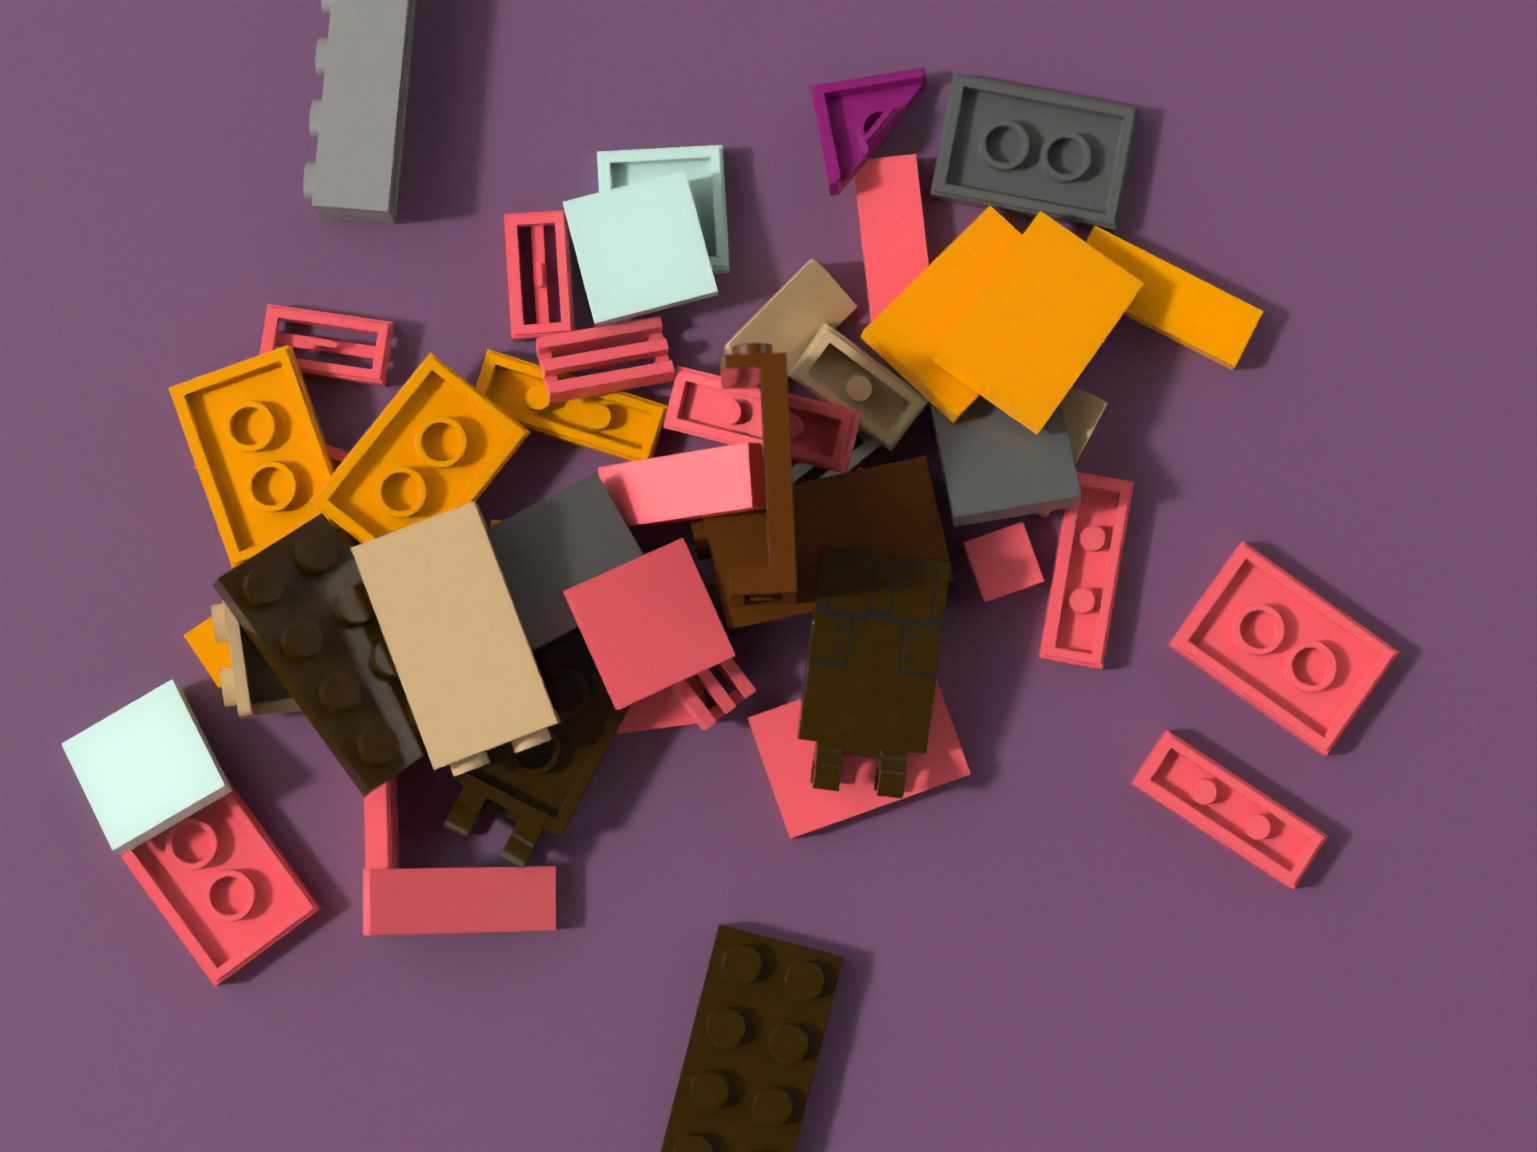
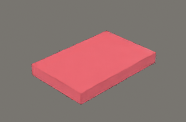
[1167,541,1399,756]
[747,678,971,839]
[102,774,322,986]

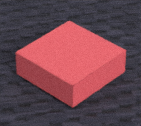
[961,522,1044,604]

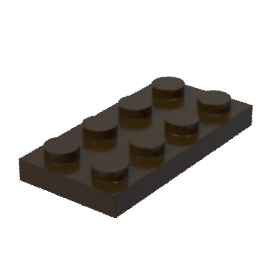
[213,513,428,798]
[660,924,843,1152]

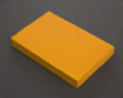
[860,205,1022,424]
[932,211,1145,435]
[168,345,343,568]
[310,352,531,544]

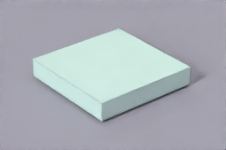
[597,145,730,274]
[562,170,718,327]
[62,679,232,856]

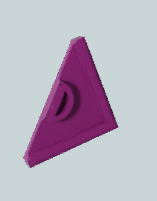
[810,67,926,196]

